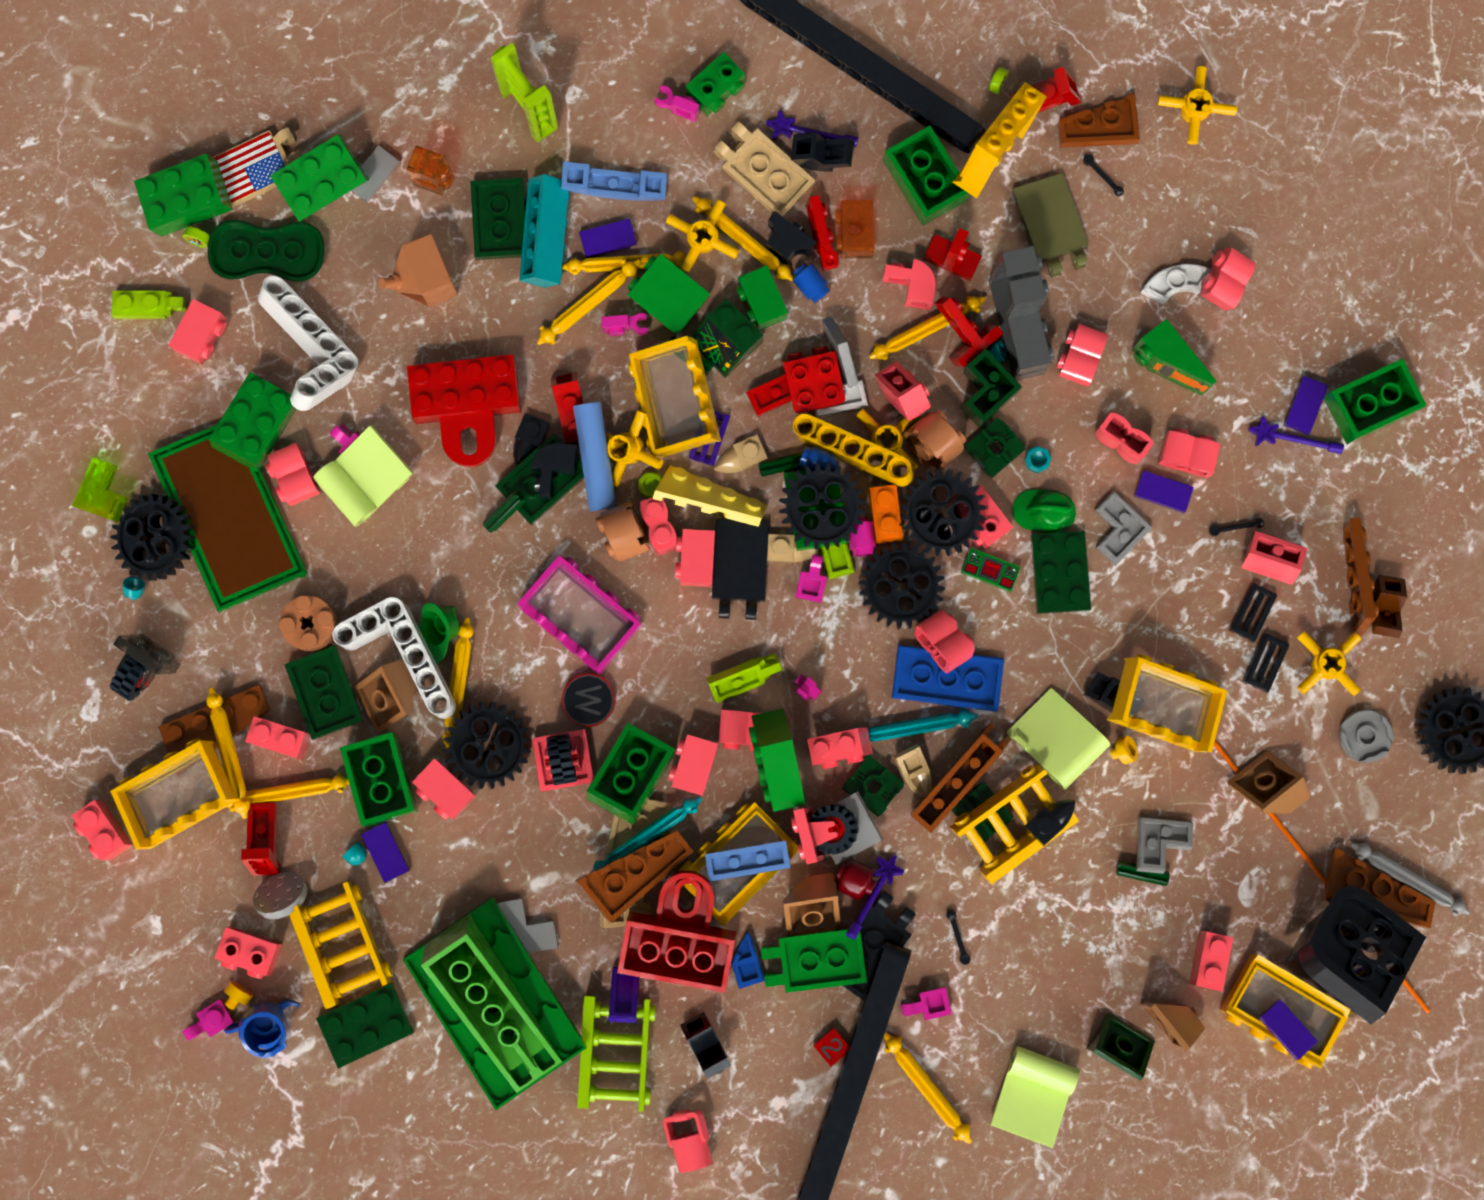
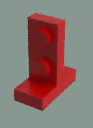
[1009,67,1082,113]
[923,228,982,281]
[934,297,1003,368]
[551,372,584,444]
[241,802,280,876]

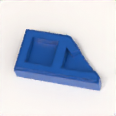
[731,932,765,989]

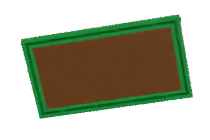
[148,424,308,613]

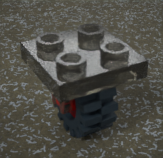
[110,634,181,701]

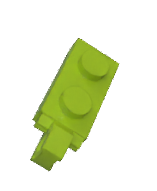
[111,291,187,319]
[706,653,782,703]

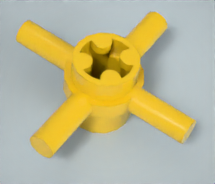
[1157,66,1237,145]
[666,200,740,274]
[856,409,919,472]
[605,410,663,487]
[1296,630,1361,696]

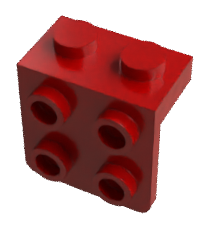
[781,345,845,414]

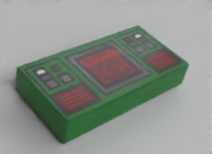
[961,548,1021,592]

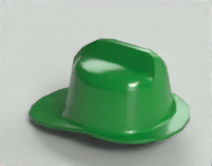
[1012,489,1076,533]
[419,602,460,663]

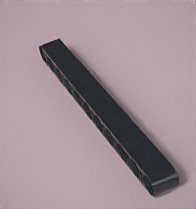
[740,0,985,154]
[797,941,912,1200]

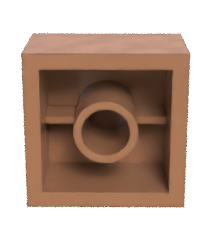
[378,234,457,307]

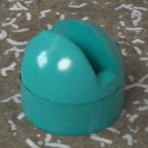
[986,340,1007,362]
[122,577,145,600]
[342,842,366,866]

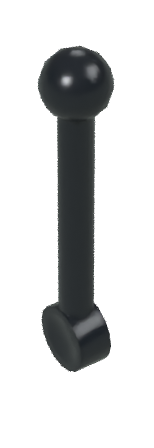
[1083,154,1124,196]
[1209,518,1264,537]
[946,909,971,965]

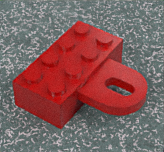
[407,354,521,468]
[617,870,737,993]

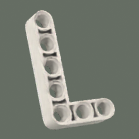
[258,276,359,411]
[332,597,456,719]

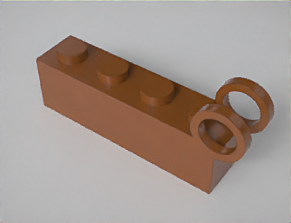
[910,722,1011,833]

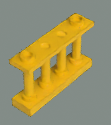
[950,764,1079,884]
[289,881,393,1009]

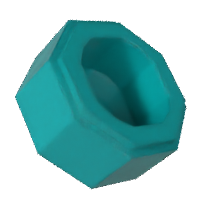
[1024,446,1052,474]

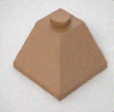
[353,658,416,735]
[1227,750,1310,814]
[783,873,841,936]
[1141,1000,1206,1051]

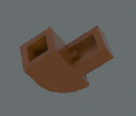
[1372,574,1407,638]

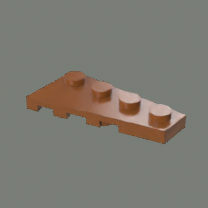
[1343,518,1379,636]
[158,685,271,777]
[575,830,694,923]
[1322,848,1435,929]

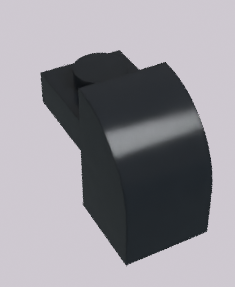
[791,133,854,172]
[531,443,578,500]
[680,1012,731,1079]

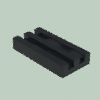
[1229,583,1278,643]
[1242,633,1290,693]

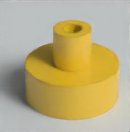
[1110,735,1139,764]
[224,981,253,1010]

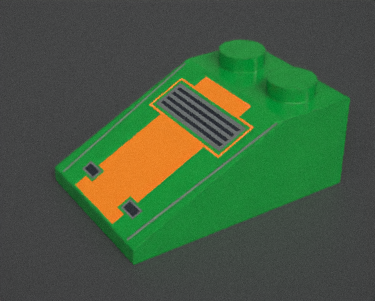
[1132,319,1217,396]

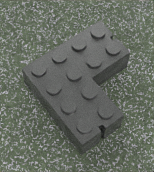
[989,246,1054,381]

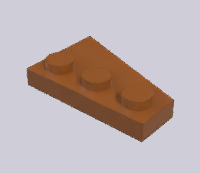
[1058,93,1140,148]

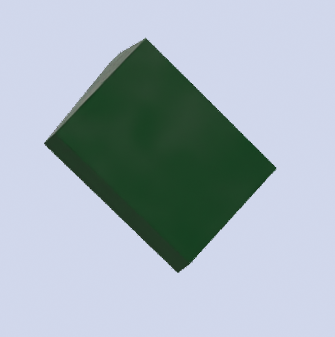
[1087,1012,1155,1081]

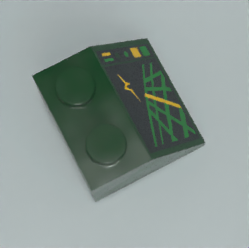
[691,298,763,378]

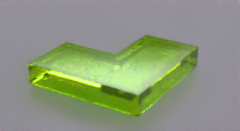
[72,457,128,523]

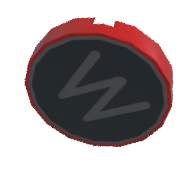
[561,673,615,727]

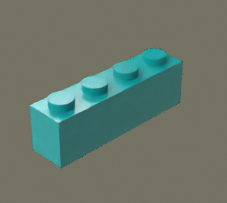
[519,174,569,288]

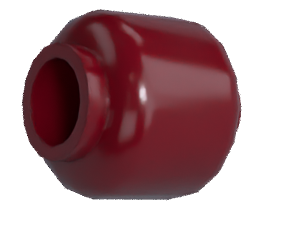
[834,859,876,900]

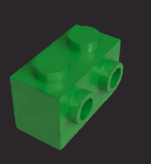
[686,52,745,116]
[735,265,788,331]

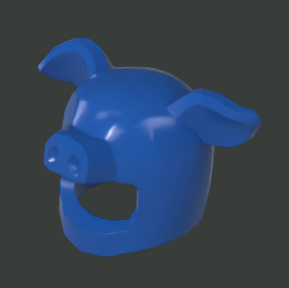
[224,999,300,1058]

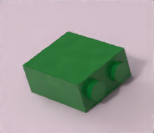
[627,253,710,336]

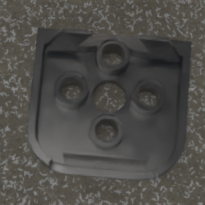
[1285,886,1426,1024]

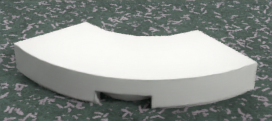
[1141,264,1211,305]

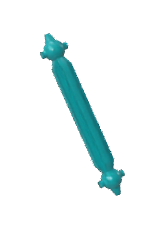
[855,708,978,742]
[591,796,703,872]

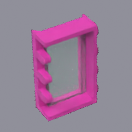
[517,555,641,676]

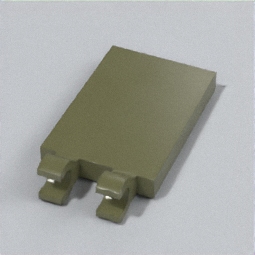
[1012,173,1088,278]

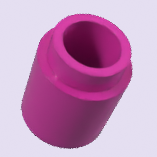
[848,517,876,557]

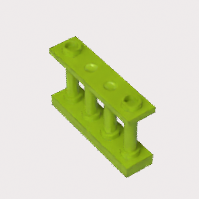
[490,43,558,143]
[577,995,656,1112]

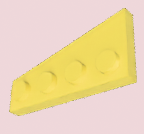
[652,465,768,526]

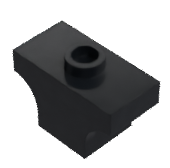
[766,211,817,265]
[1083,671,1144,716]

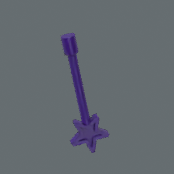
[766,110,858,147]
[1248,416,1344,454]
[846,855,904,940]

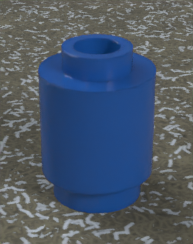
[792,263,830,304]
[798,446,839,472]

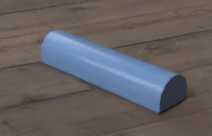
[573,402,617,512]

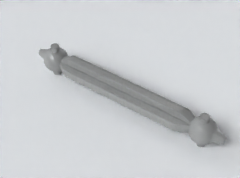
[1350,841,1471,916]

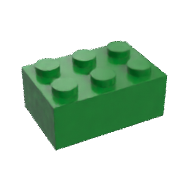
[883,125,970,226]
[270,134,370,222]
[134,154,233,237]
[1324,358,1427,444]
[209,372,297,473]
[748,708,805,812]
[586,723,675,825]
[340,732,419,827]

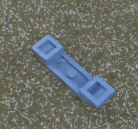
[561,161,667,201]

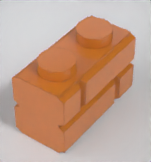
[868,485,903,544]

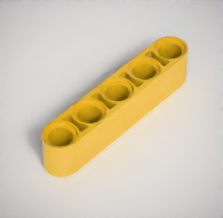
[793,414,914,487]

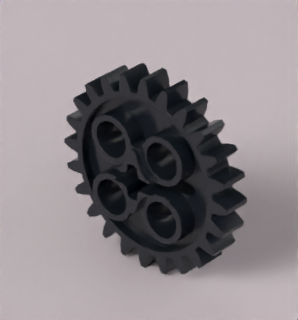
[779,463,866,550]
[900,469,988,556]
[110,494,196,581]
[858,543,945,630]
[1414,687,1484,774]
[442,702,531,789]

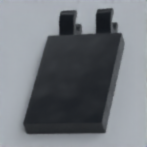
[712,519,769,620]
[843,891,916,1001]

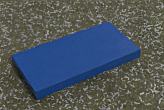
[891,645,1004,712]

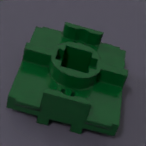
[964,418,1026,478]
[842,755,905,817]
[951,782,1014,842]

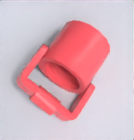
[663,1109,713,1173]

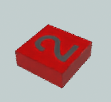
[813,1027,849,1067]

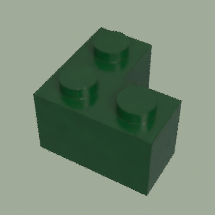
[962,349,1022,428]

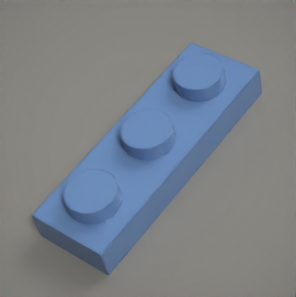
[705,841,791,881]

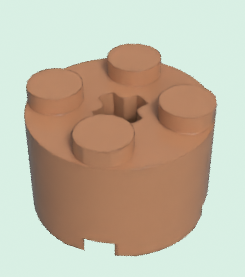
[903,410,966,473]
[596,501,651,562]
[279,596,338,652]

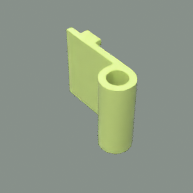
[313,425,414,527]
[1006,688,1111,790]
[990,1046,1080,1148]

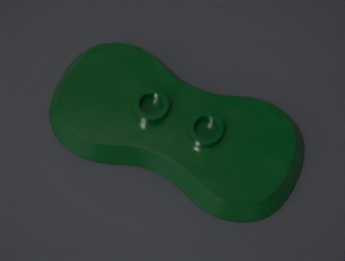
[207,220,324,282]

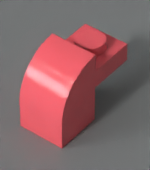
[882,259,936,310]

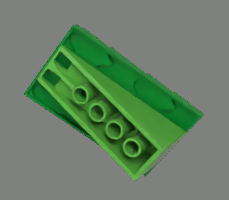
[403,896,587,1111]

